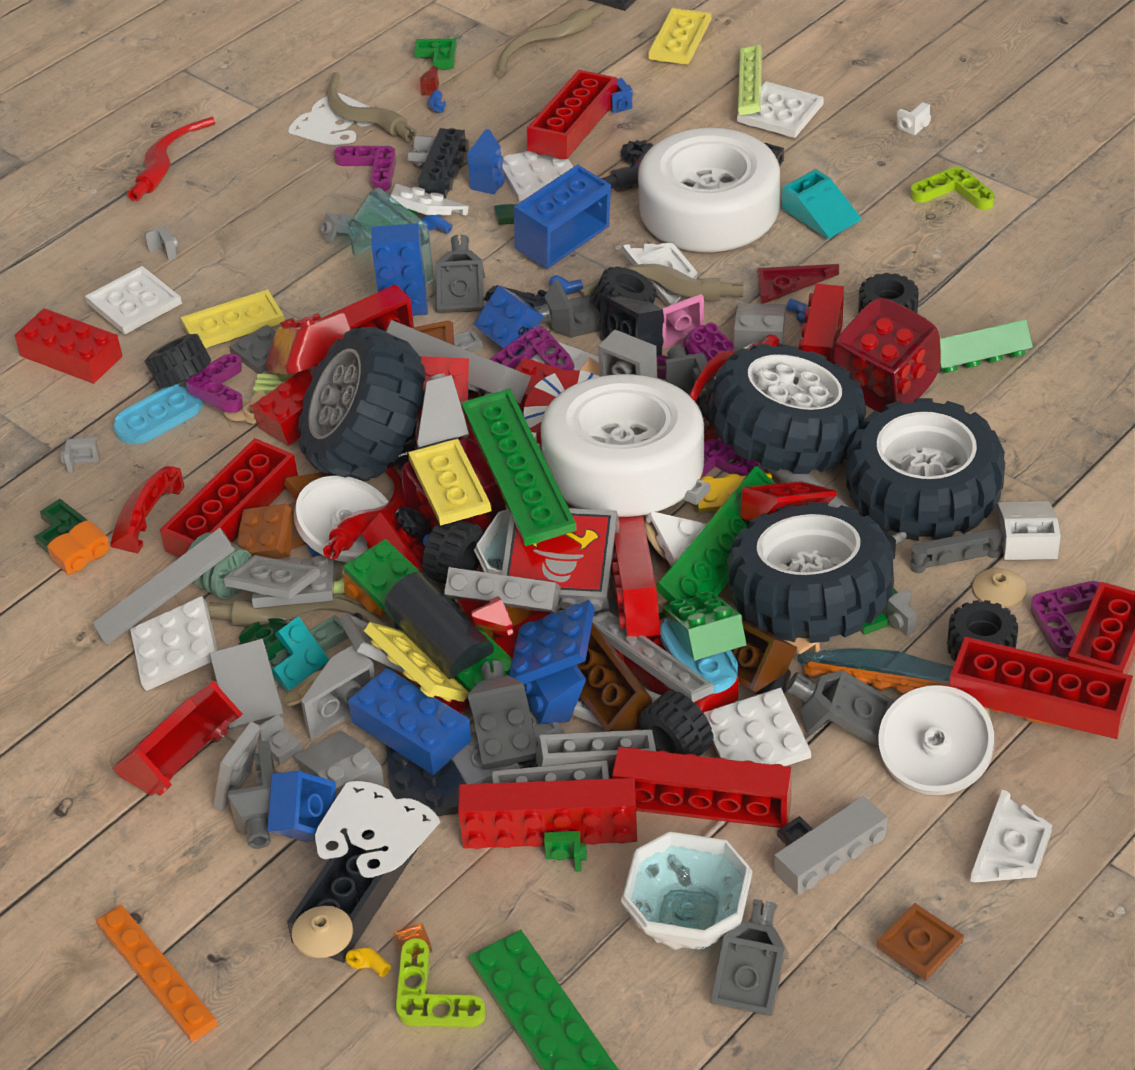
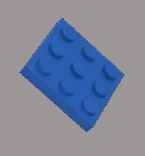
[509,600,595,684]

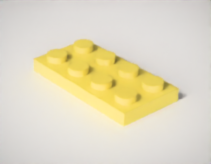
[649,8,711,65]
[181,289,284,348]
[408,439,491,525]
[364,622,469,702]

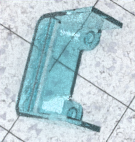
[347,188,434,284]

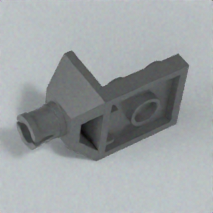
[436,235,485,313]
[534,280,600,338]
[665,346,715,426]
[468,660,537,770]
[786,670,894,747]
[228,740,276,849]
[710,899,789,1016]

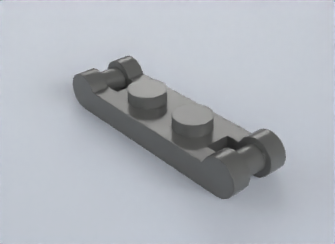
[910,529,1003,573]

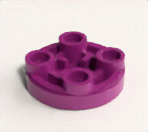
[686,322,735,363]

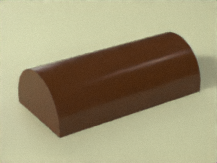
[576,622,653,732]

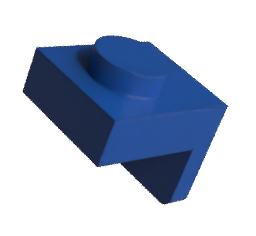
[611,78,633,113]

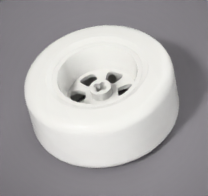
[638,128,780,253]
[541,374,704,517]

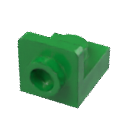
[545,831,587,872]

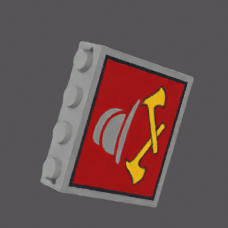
[501,508,620,611]

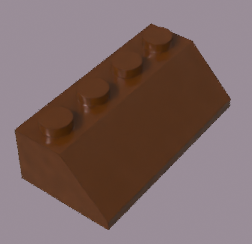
[731,618,797,692]

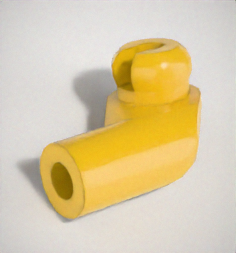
[345,948,391,977]

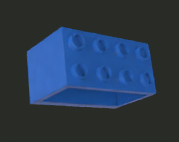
[514,164,611,269]

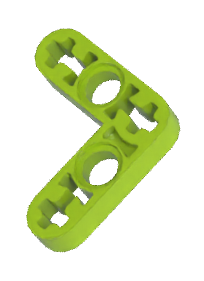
[910,167,995,210]
[396,938,487,1027]

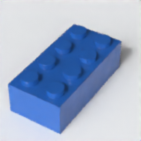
[371,223,428,316]
[348,668,471,775]

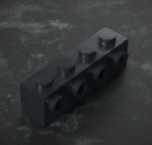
[418,128,469,199]

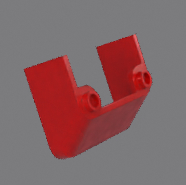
[266,312,350,375]
[112,681,243,796]

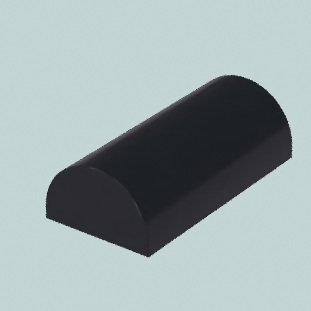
[385,572,494,680]

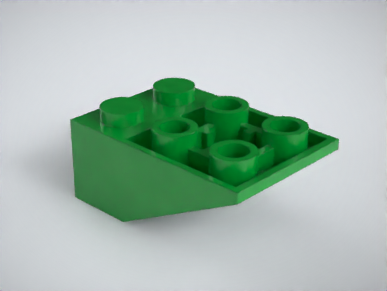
[662,591,746,661]

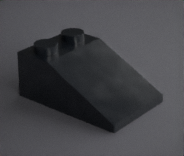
[600,293,664,356]

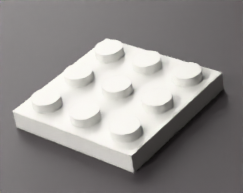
[737,81,824,138]
[502,151,573,201]
[85,266,182,335]
[130,596,218,691]
[704,688,811,766]

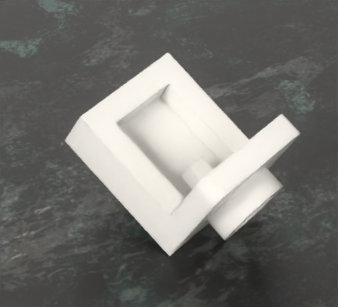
[896,102,931,135]

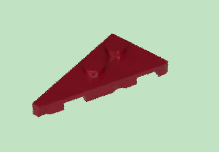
[758,264,839,304]

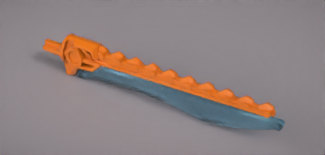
[798,648,1073,730]

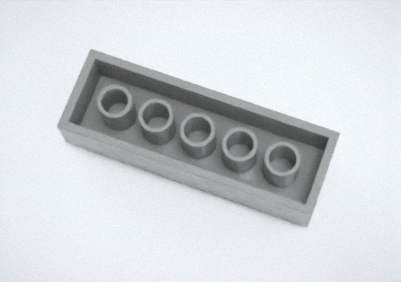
[387,320,531,403]

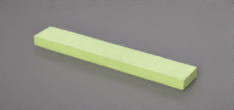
[738,45,762,116]

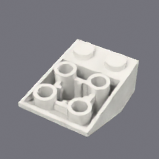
[997,501,1061,560]

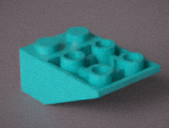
[782,169,861,239]

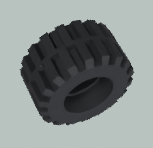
[592,266,657,312]
[858,273,919,314]
[145,334,211,388]
[423,520,484,584]
[947,600,1018,661]
[639,690,714,756]

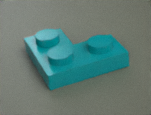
[271,616,329,692]

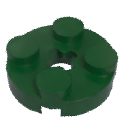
[239,618,288,661]

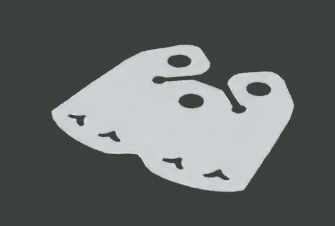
[288,93,376,145]
[315,781,440,878]

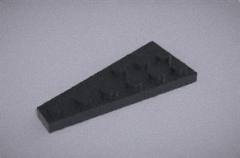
[386,745,466,816]

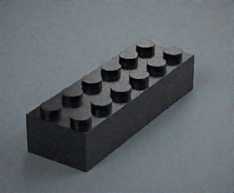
[287,792,428,963]

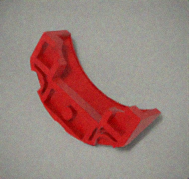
[110,466,185,554]
[457,570,514,637]

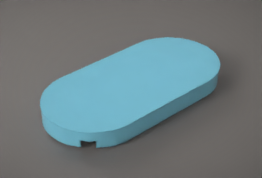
[113,384,203,444]
[660,618,738,694]

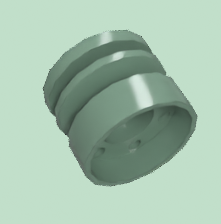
[187,533,252,600]

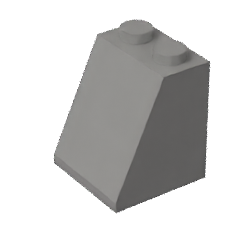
[416,374,469,450]

